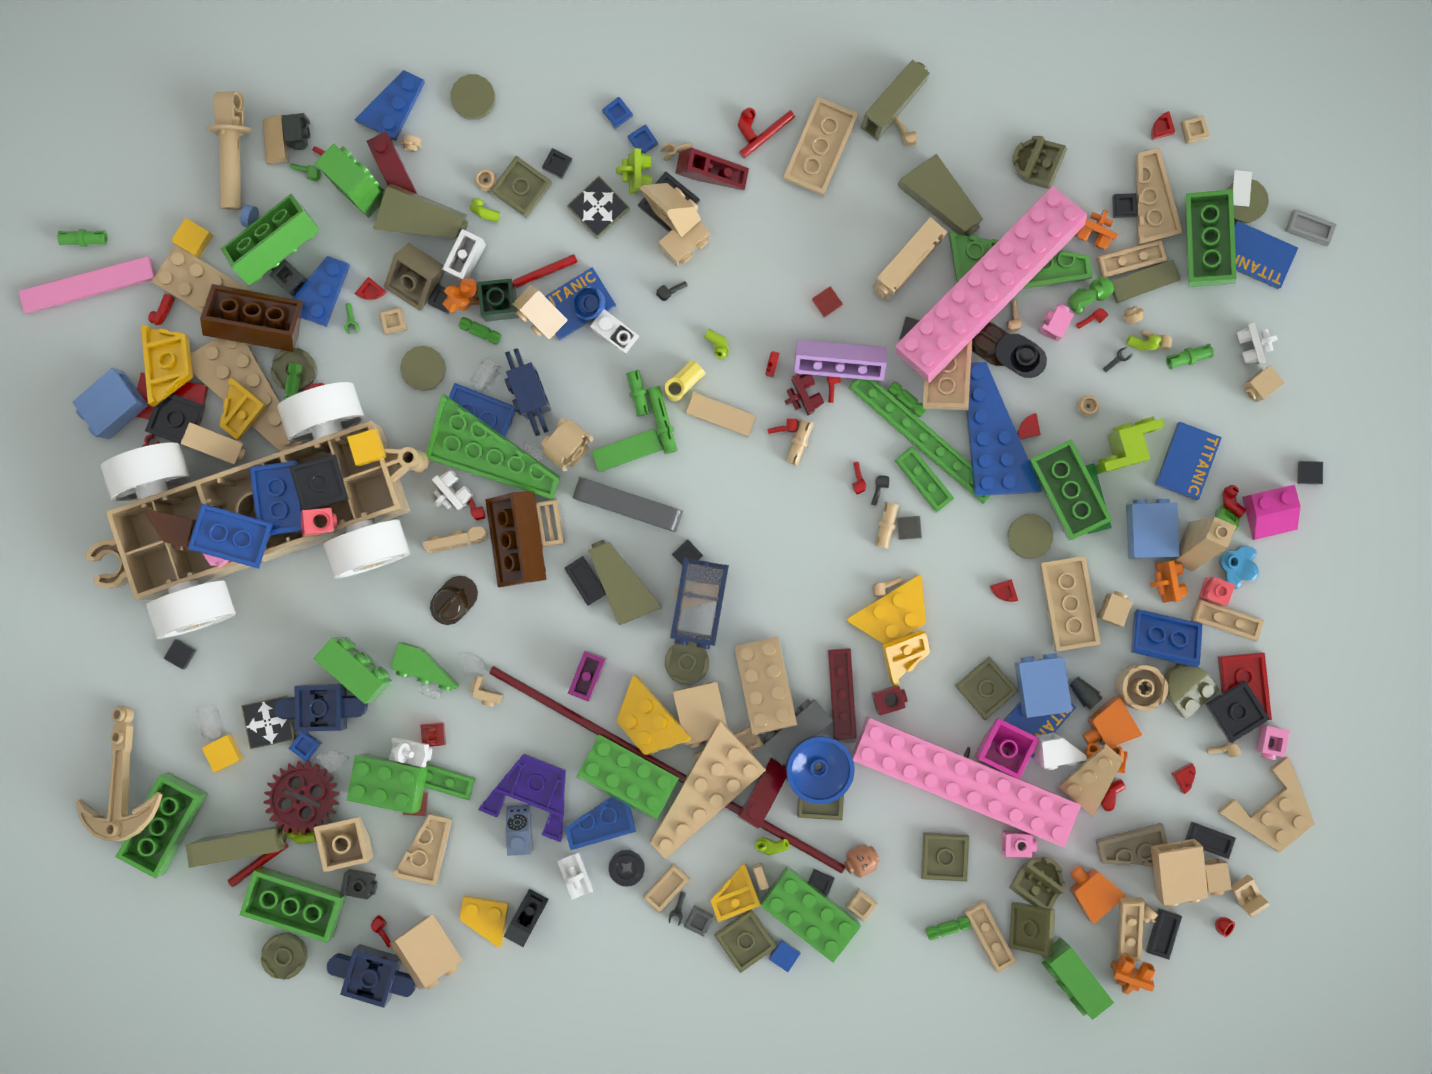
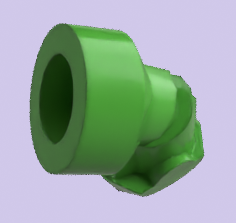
[1068,276,1114,314]

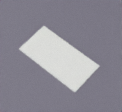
[1233,170,1252,207]

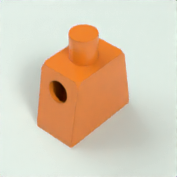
[1082,696,1142,747]
[1069,865,1126,924]

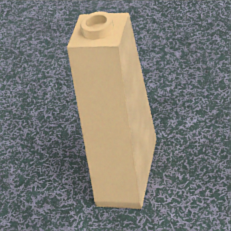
[1172,517,1237,571]

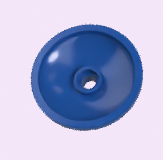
[786,736,855,804]

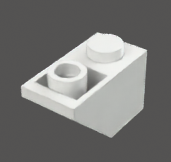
[590,309,640,354]
[1034,732,1087,770]

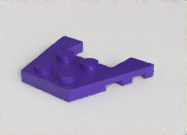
[478,754,566,842]

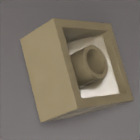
[384,243,444,311]

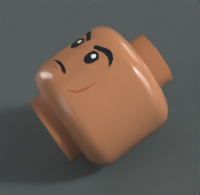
[844,844,879,878]

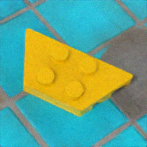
[141,325,193,407]
[846,574,926,644]
[616,675,692,755]

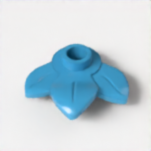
[1219,546,1259,589]

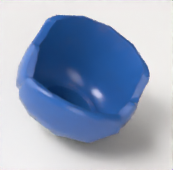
[572,286,606,320]

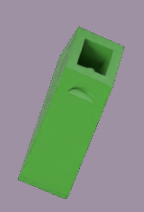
[390,642,459,692]

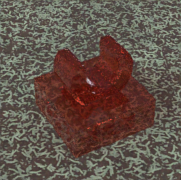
[420,722,446,747]

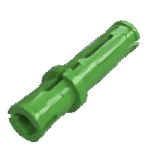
[647,386,678,454]

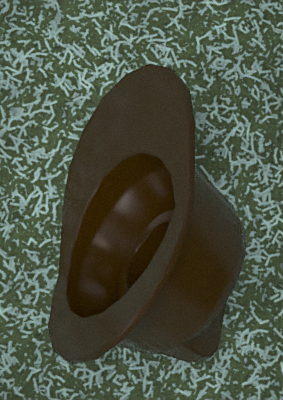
[972,322,1009,366]
[430,576,478,625]

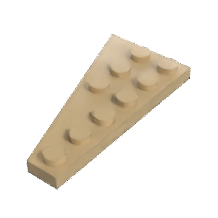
[191,338,304,452]
[650,720,766,859]

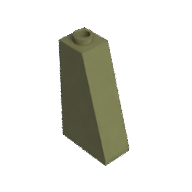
[861,59,930,141]
[898,154,983,235]
[373,184,468,238]
[588,540,661,625]
[186,826,287,868]

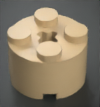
[541,418,593,472]
[1116,664,1168,711]

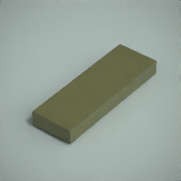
[1111,259,1181,303]

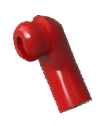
[738,107,757,143]
[148,294,175,325]
[1222,485,1246,518]
[1101,779,1126,812]

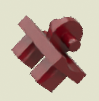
[784,374,824,416]

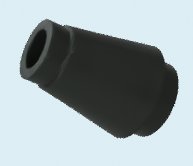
[1069,676,1102,710]

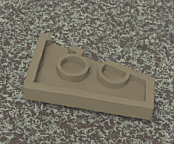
[1096,823,1168,867]

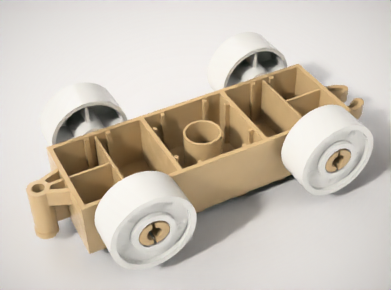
[85,382,429,639]

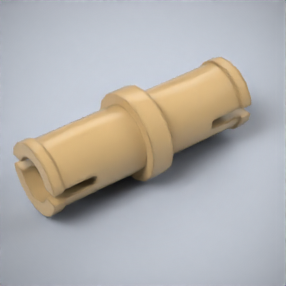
[785,419,814,466]
[875,502,899,549]

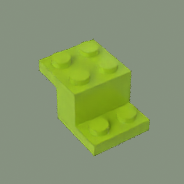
[1095,416,1165,475]

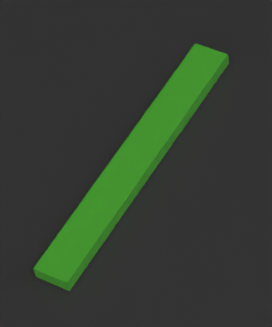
[848,379,990,504]

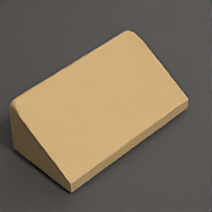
[263,115,289,165]

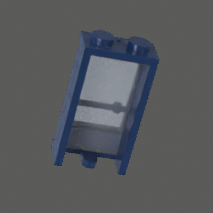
[670,557,729,649]

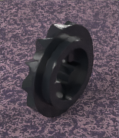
[609,850,645,887]

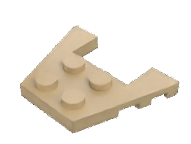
[1218,757,1315,852]

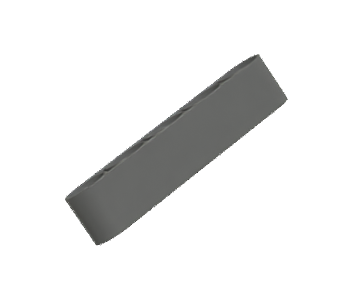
[572,477,683,532]

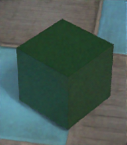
[477,278,519,322]

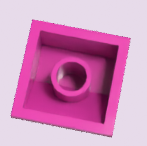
[1242,485,1301,540]
[974,718,1039,780]

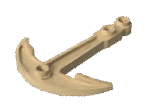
[76,706,162,841]

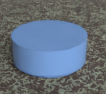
[240,205,259,227]

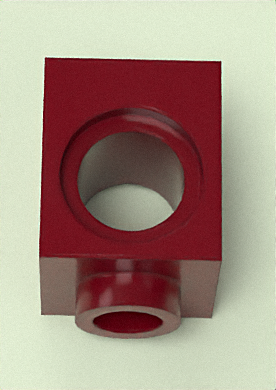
[871,685,908,716]

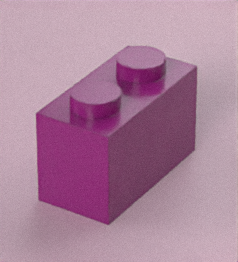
[567,650,607,702]

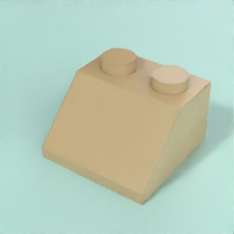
[640,183,701,237]
[313,817,374,872]

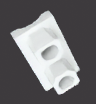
[1237,323,1278,364]
[432,470,474,510]
[389,737,432,767]
[557,852,594,900]

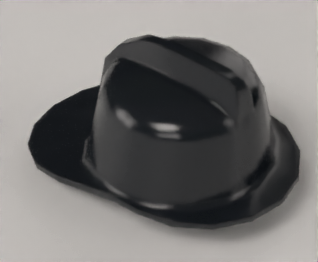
[996,334,1047,378]

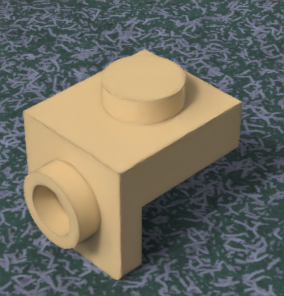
[470,675,504,707]
[1231,875,1269,917]

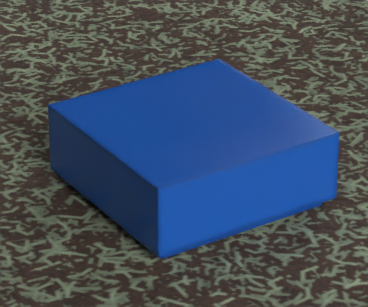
[602,97,633,129]
[627,124,658,154]
[288,732,322,762]
[769,939,801,972]

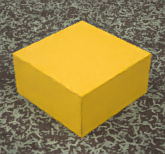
[171,218,213,258]
[347,429,386,466]
[202,734,243,773]

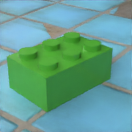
[313,637,392,704]
[346,754,428,814]
[1041,938,1114,1020]

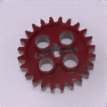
[263,761,340,836]

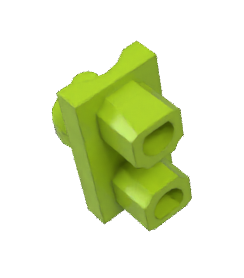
[616,148,652,194]

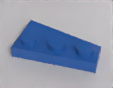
[354,70,425,141]
[292,256,350,327]
[565,797,637,850]

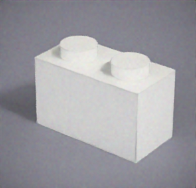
[442,229,486,282]

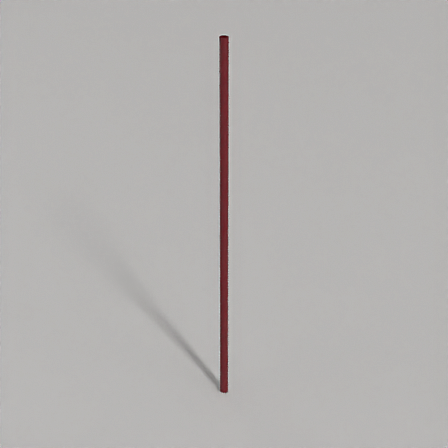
[489,666,845,874]

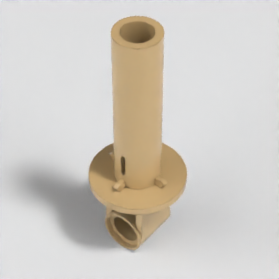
[207,91,252,210]

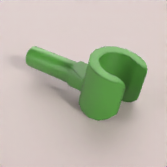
[290,163,321,181]
[344,303,360,334]

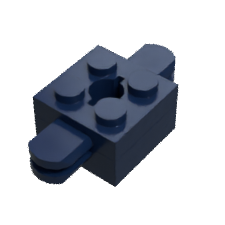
[504,348,552,436]
[274,684,368,732]
[327,944,417,1008]

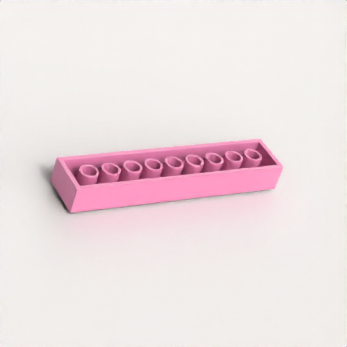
[895,186,1087,383]
[851,716,1081,847]

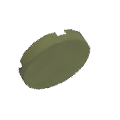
[451,74,495,120]
[1226,179,1269,223]
[400,346,446,391]
[271,348,317,392]
[1007,514,1053,559]
[665,641,709,685]
[261,933,308,980]

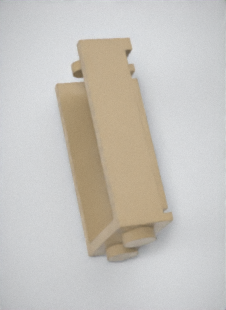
[872,217,947,301]

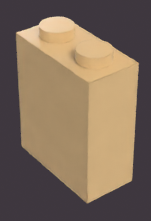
[181,422,246,465]
[673,681,727,748]
[1151,839,1208,907]
[390,914,463,990]

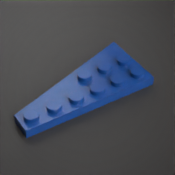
[966,362,1042,497]

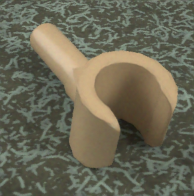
[894,118,918,146]
[660,142,692,161]
[1007,300,1022,333]
[1141,330,1172,350]
[873,577,903,596]
[1207,742,1241,757]

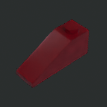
[366,132,417,194]
[675,148,749,190]
[737,758,787,829]

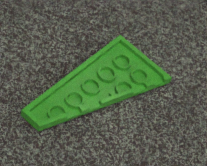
[949,232,1092,289]
[426,394,560,499]

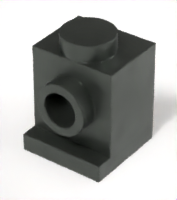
[282,113,310,150]
[269,259,307,297]
[340,869,378,900]

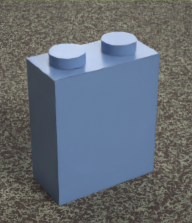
[72,368,149,439]
[1126,499,1180,559]
[1015,653,1072,718]

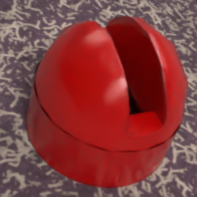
[1215,917,1235,937]

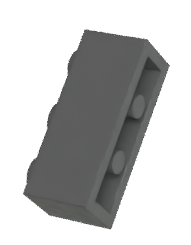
[764,699,833,765]

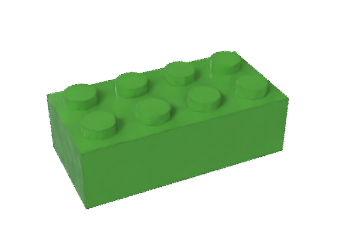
[314,143,385,218]
[1185,189,1237,288]
[220,193,320,285]
[1029,439,1113,541]
[576,735,679,821]
[115,772,208,879]
[760,865,861,963]
[239,866,347,943]

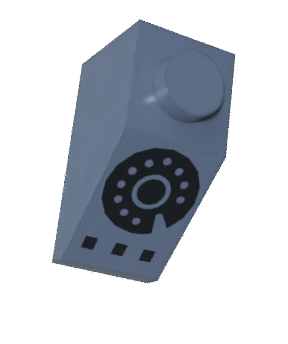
[506,805,533,856]

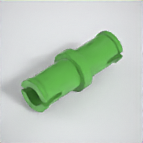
[57,229,108,247]
[1166,344,1214,369]
[626,370,650,417]

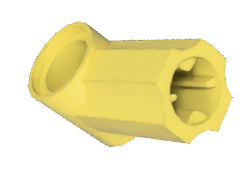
[665,360,705,402]

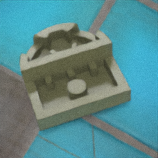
[1013,136,1067,189]
[1164,663,1220,720]
[1009,857,1066,909]

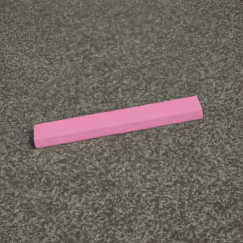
[19,256,155,314]

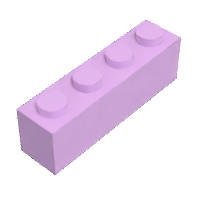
[794,339,887,381]

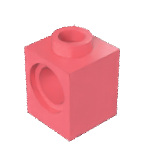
[300,508,337,536]
[1198,577,1235,606]

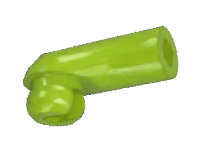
[470,198,500,223]
[704,328,729,359]
[1126,334,1161,351]
[286,828,317,844]
[754,837,790,855]

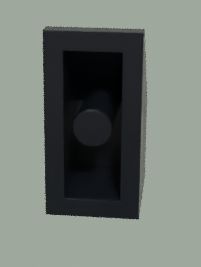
[503,889,549,947]

